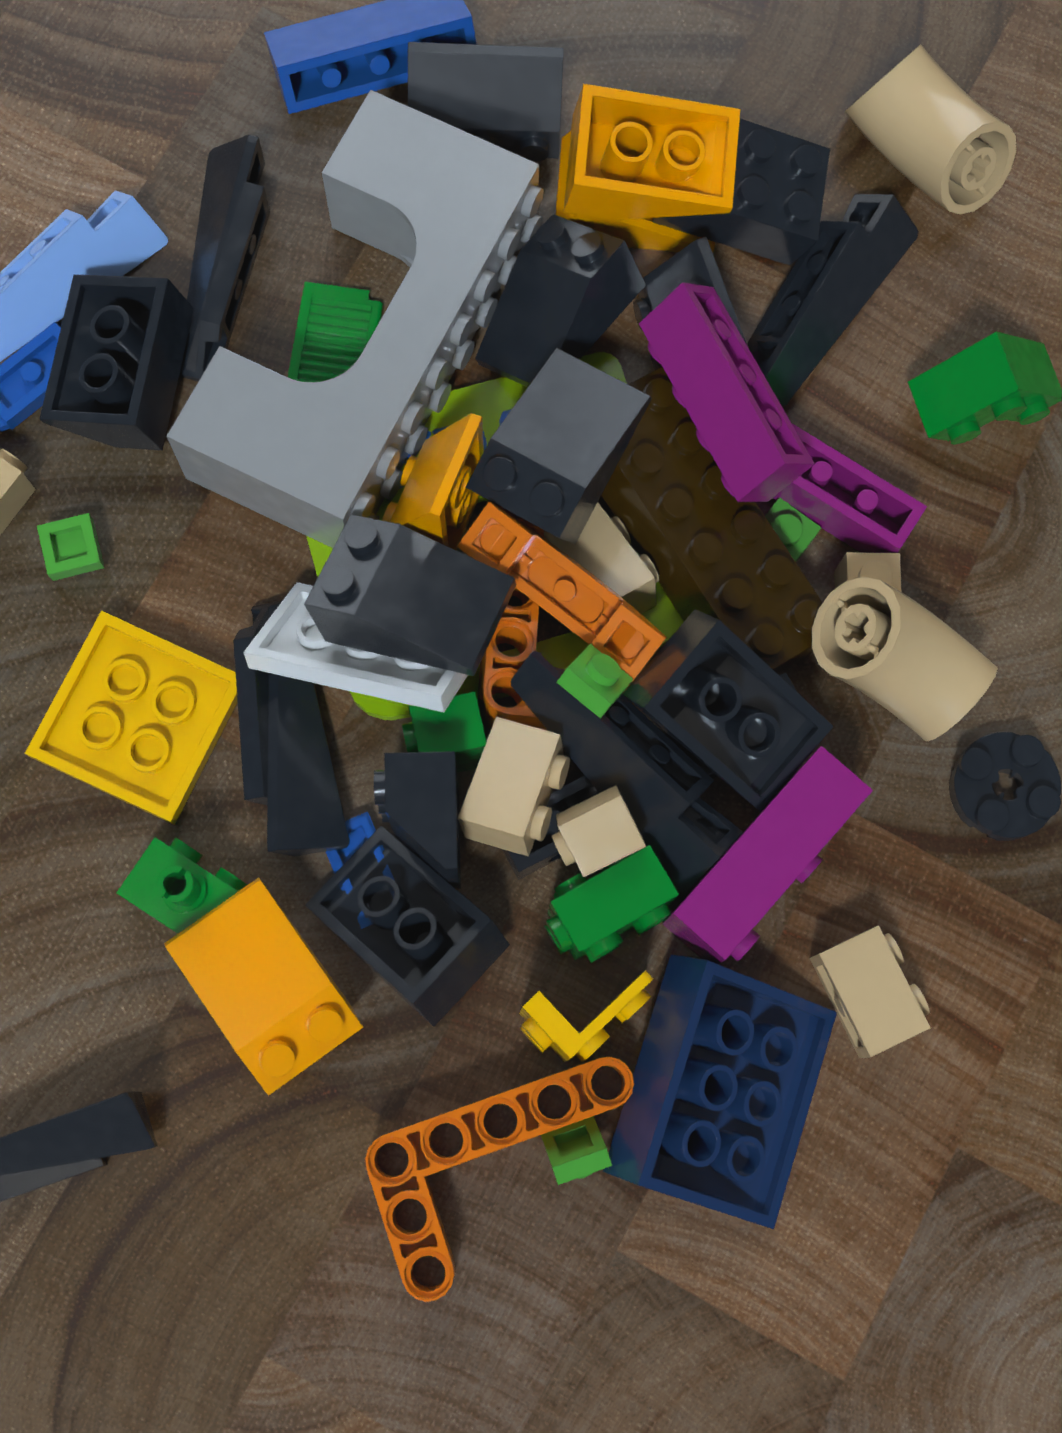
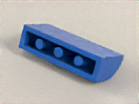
[264,0,477,114]

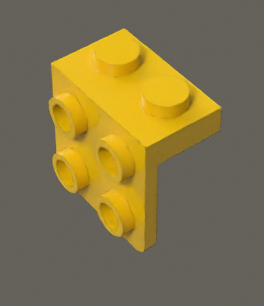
[519,970,654,1062]

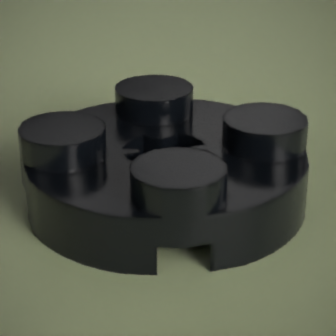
[949,732,1061,841]

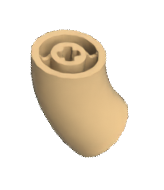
[844,44,1016,215]
[812,577,998,741]

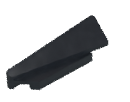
[179,135,270,382]
[748,194,918,406]
[233,600,350,856]
[511,651,744,892]
[0,1091,157,1202]

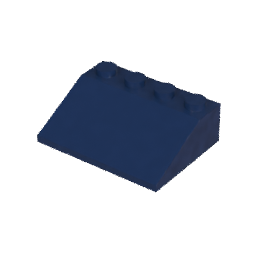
[603,954,837,1229]

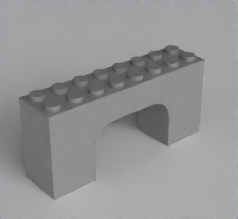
[166,90,544,548]

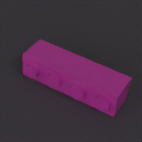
[639,282,815,502]
[773,424,927,553]

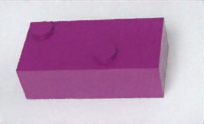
[663,746,873,964]

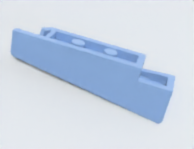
[0,190,168,362]

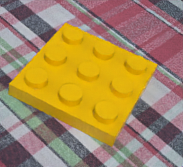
[25,610,237,825]

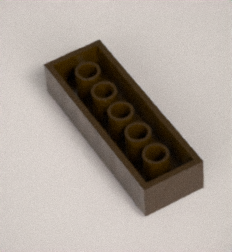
[601,367,823,673]

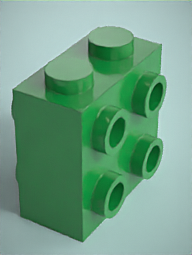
[544,845,679,963]

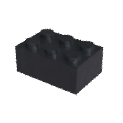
[653,118,830,265]

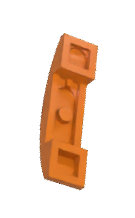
[457,502,667,682]

